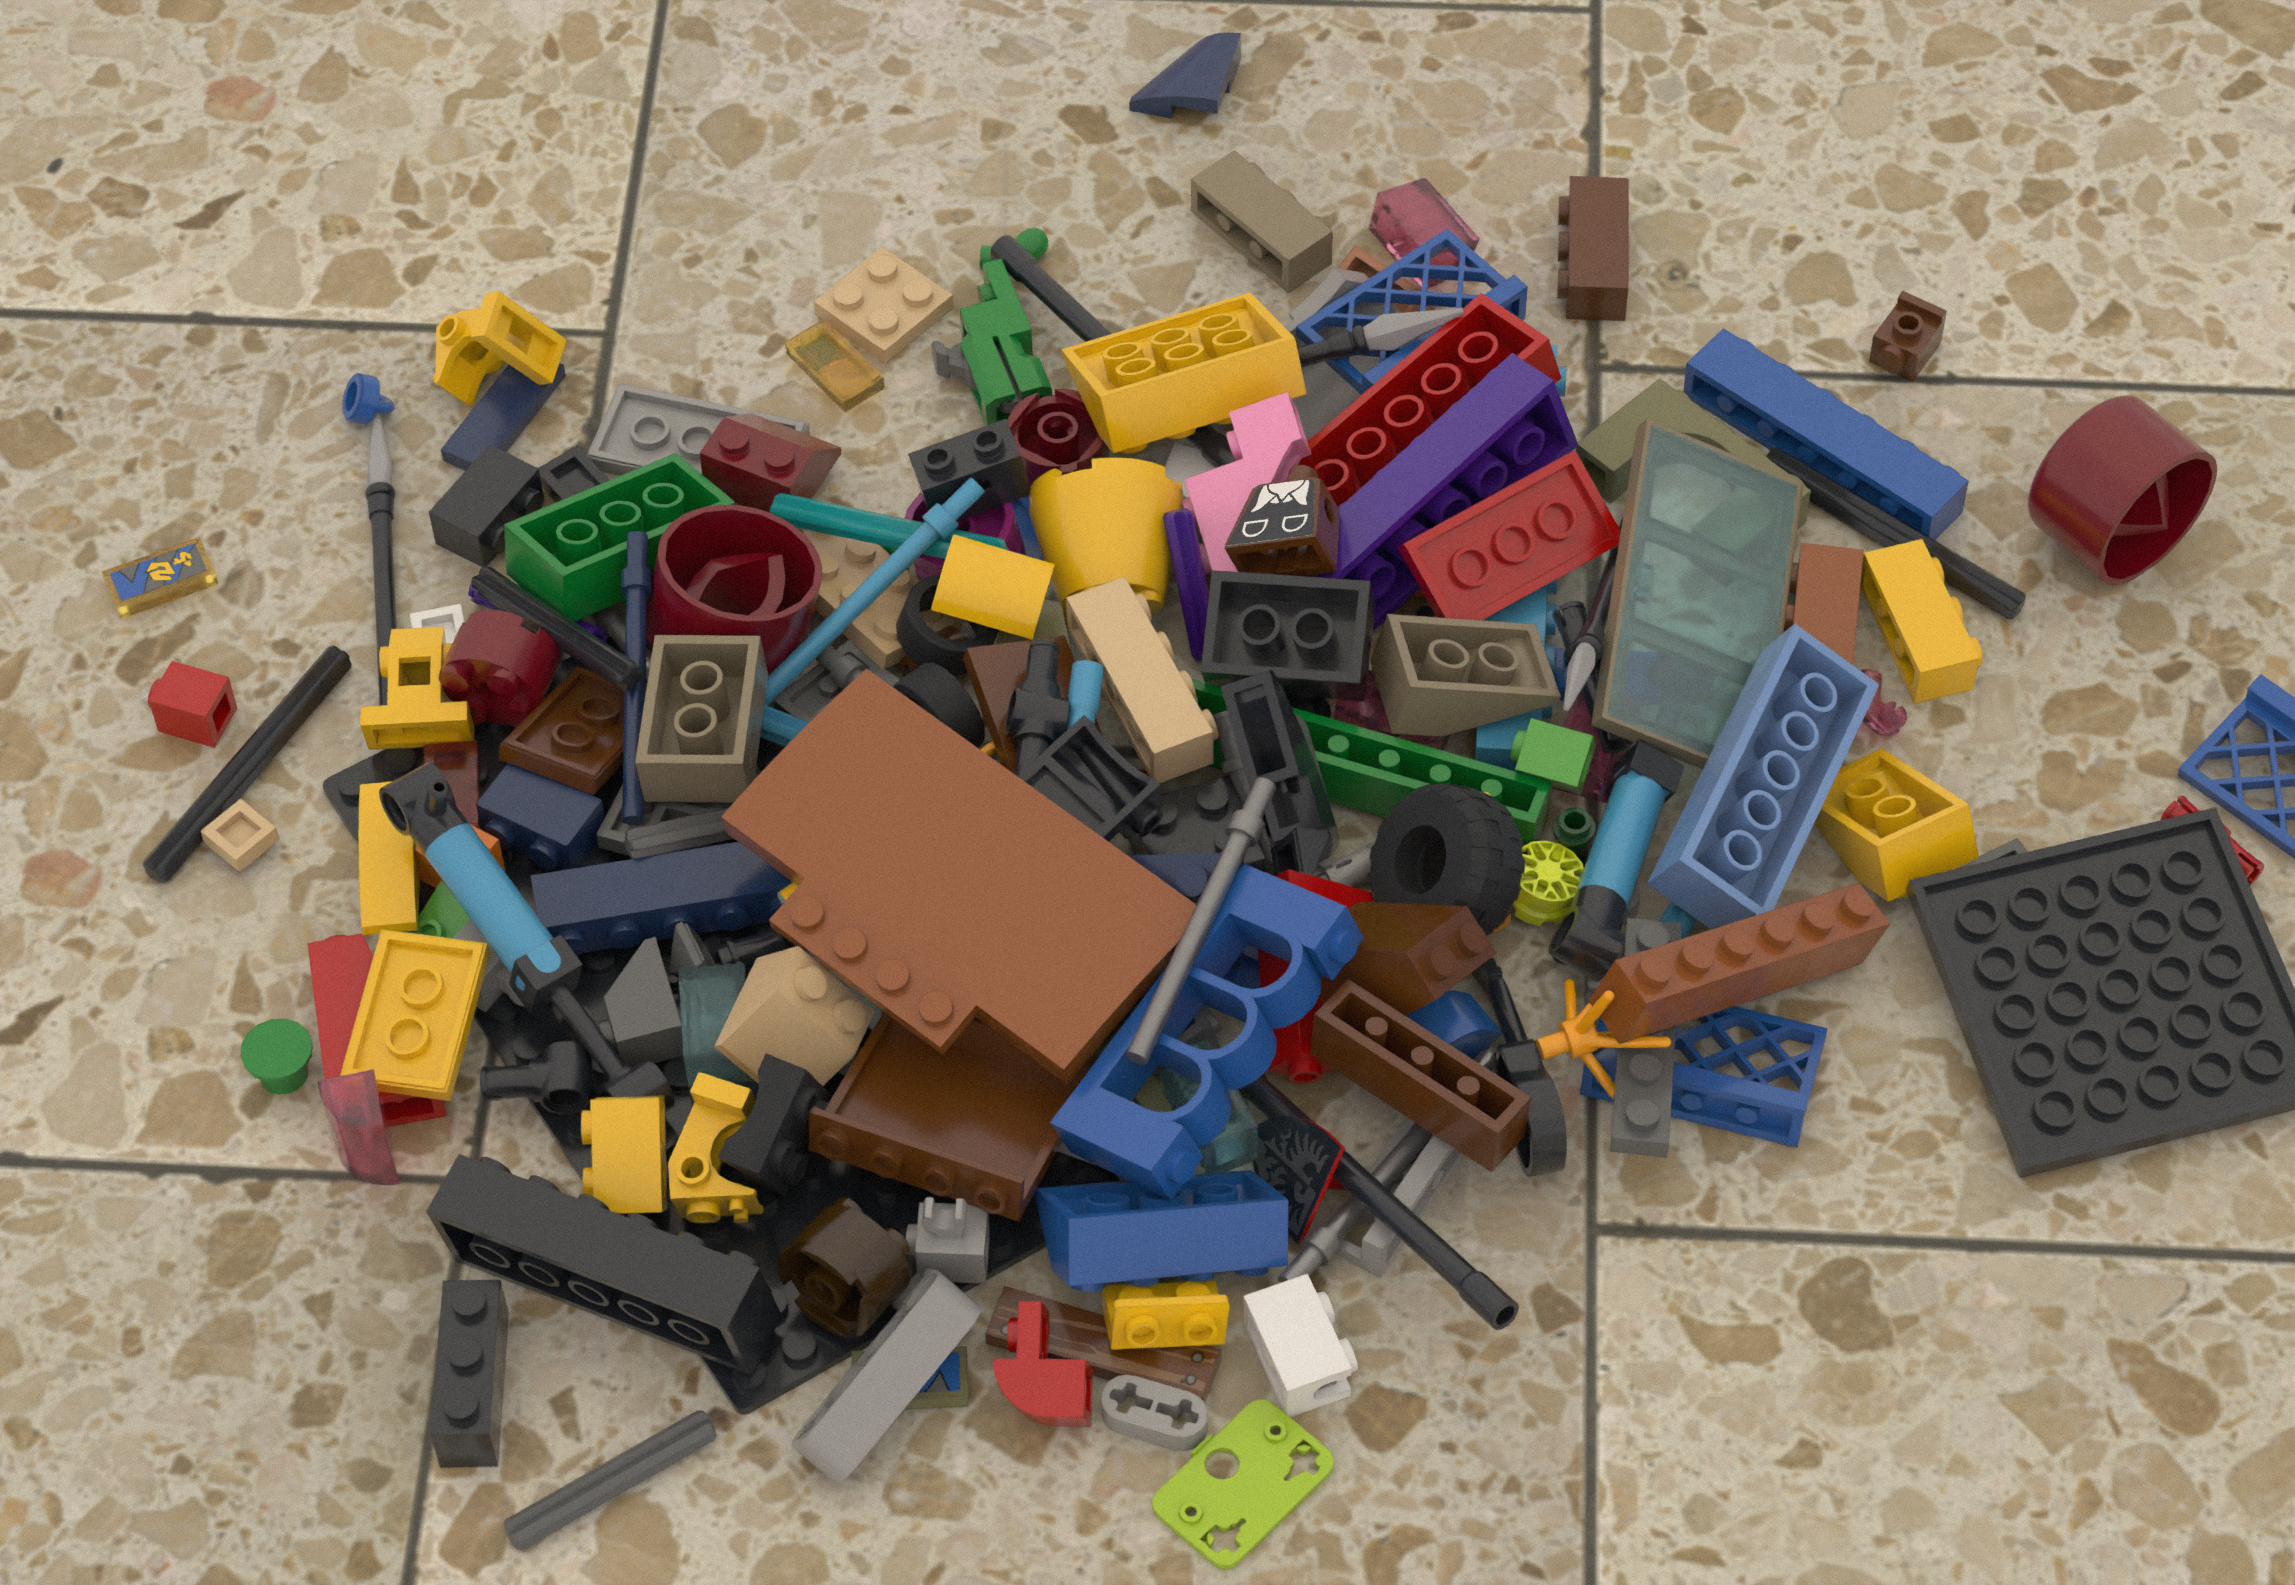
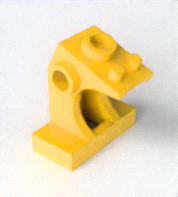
[432,291,567,407]
[360,627,474,750]
[668,1072,764,1224]

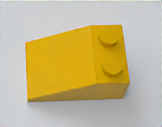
[1814,748,1979,902]

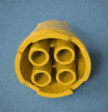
[1028,457,1184,626]

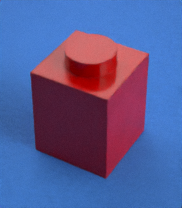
[148,661,237,748]

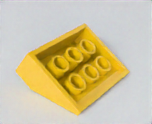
[1061,292,1307,454]

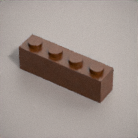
[1310,979,1531,1172]

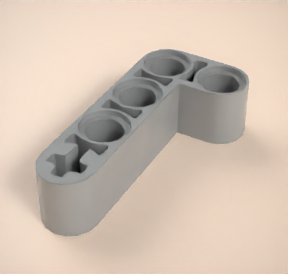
[791,1267,982,1484]

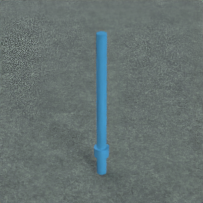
[765,477,985,706]

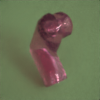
[1861,669,1907,737]

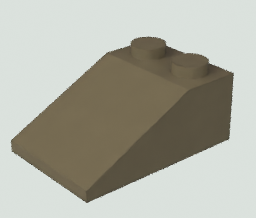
[1370,614,1561,737]

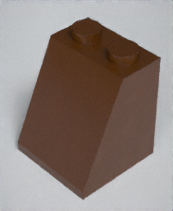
[1319,902,1496,1016]

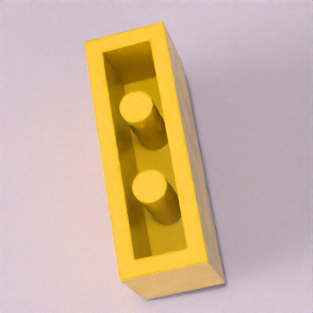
[1860,539,1983,704]

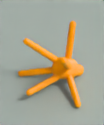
[1535,979,1671,1100]

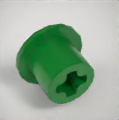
[240,1019,313,1094]

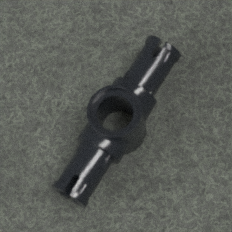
[1005,639,1069,776]

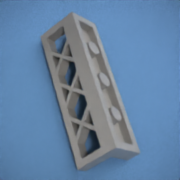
[1336,1117,1464,1278]

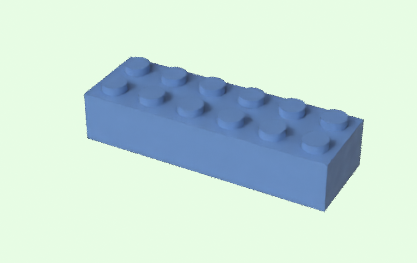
[1647,624,1880,929]

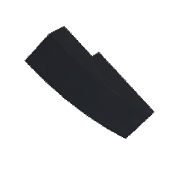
[1221,670,1336,842]

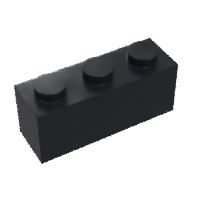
[431,1280,509,1468]

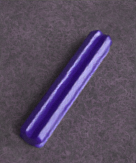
[1163,509,1209,661]

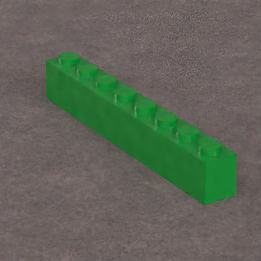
[1129,679,1551,855]

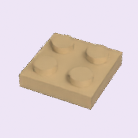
[814,246,954,364]

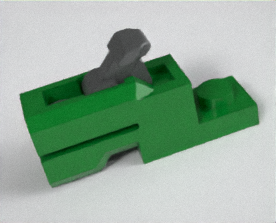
[931,259,1052,426]

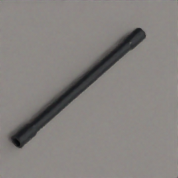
[990,235,1235,468]
[1233,1073,1519,1330]

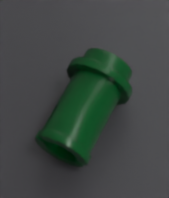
[1553,807,1596,867]

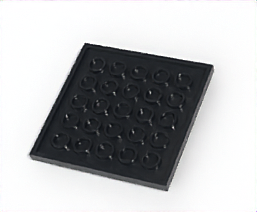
[1906,807,2295,1178]

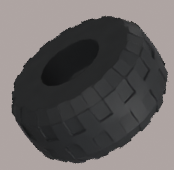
[1368,783,1525,937]

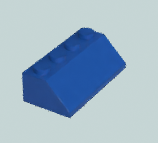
[1035,1170,1288,1292]

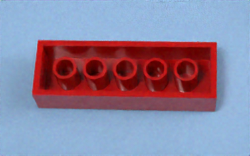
[1298,293,1562,507]

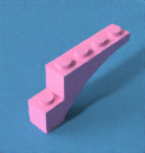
[1182,392,1312,575]

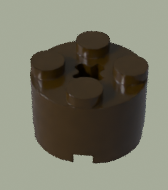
[777,1197,910,1337]

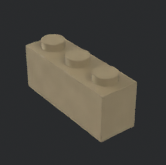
[1191,150,1333,293]

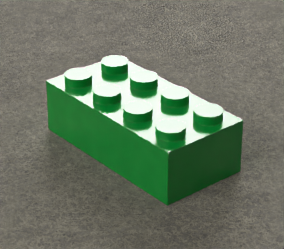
[504,453,735,622]

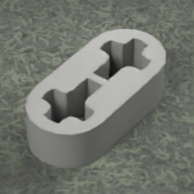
[1101,1375,1208,1451]

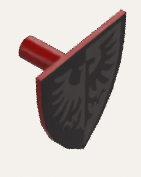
[1250,1116,1347,1245]

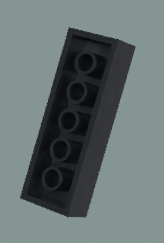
[426,1154,782,1375]

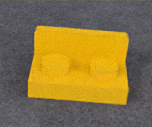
[1101,1280,1230,1350]

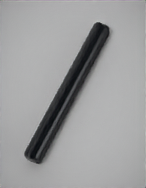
[471,567,643,691]

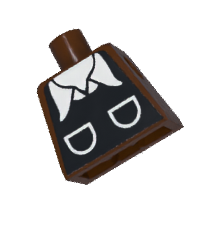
[1225,465,1340,576]

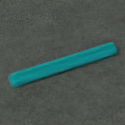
[770,493,1008,559]

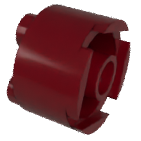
[1007,389,1110,487]
[438,609,560,727]

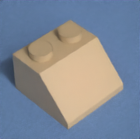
[714,946,875,1086]

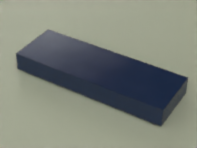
[441,363,566,470]

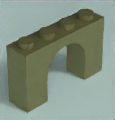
[1576,378,1811,590]

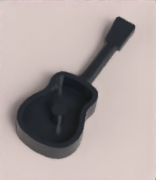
[1471,958,1567,1177]

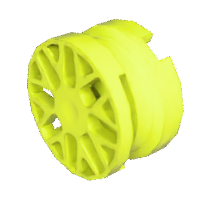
[1512,840,1584,927]

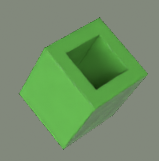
[1510,718,1597,795]

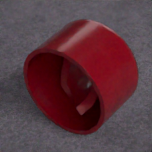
[2028,396,2217,585]
[647,505,823,675]

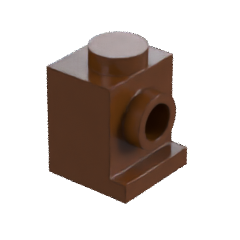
[1869,291,1947,382]

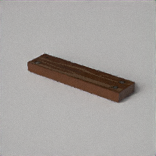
[985,1286,1222,1403]

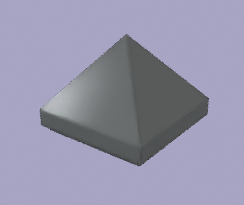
[669,922,724,989]

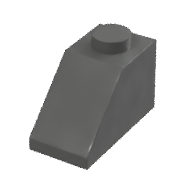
[598,937,687,1066]

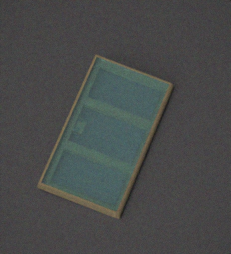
[1591,418,1803,769]

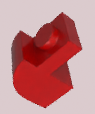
[993,1301,1093,1427]

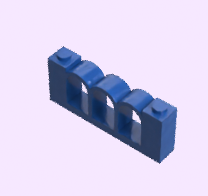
[1050,864,1364,1201]

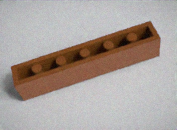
[1589,883,1890,1044]

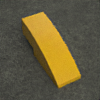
[358,782,420,935]

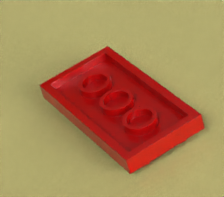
[1398,450,1621,620]

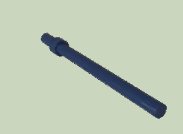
[621,531,653,825]

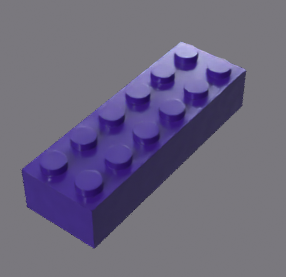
[1304,353,1579,631]

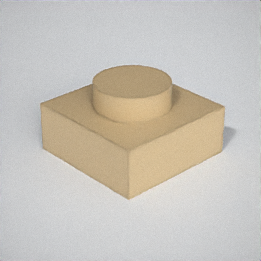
[201,799,280,872]

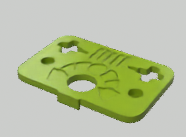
[1152,1399,1334,1570]

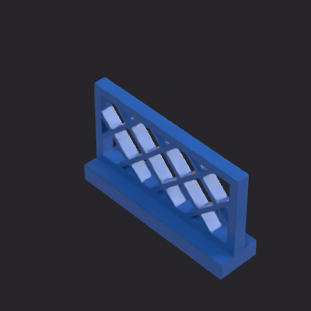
[1296,228,1528,395]
[2178,674,2295,859]
[1580,1006,1828,1147]

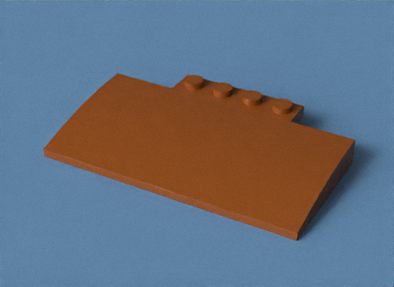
[721,668,1196,1085]

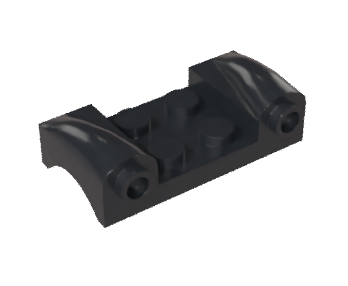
[1018,715,1163,842]

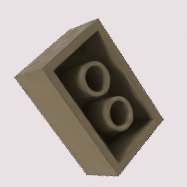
[635,635,768,803]

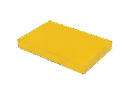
[339,929,491,1101]

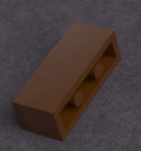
[1557,176,1629,321]

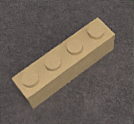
[1066,576,1219,783]

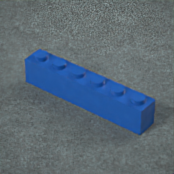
[1683,328,1969,540]

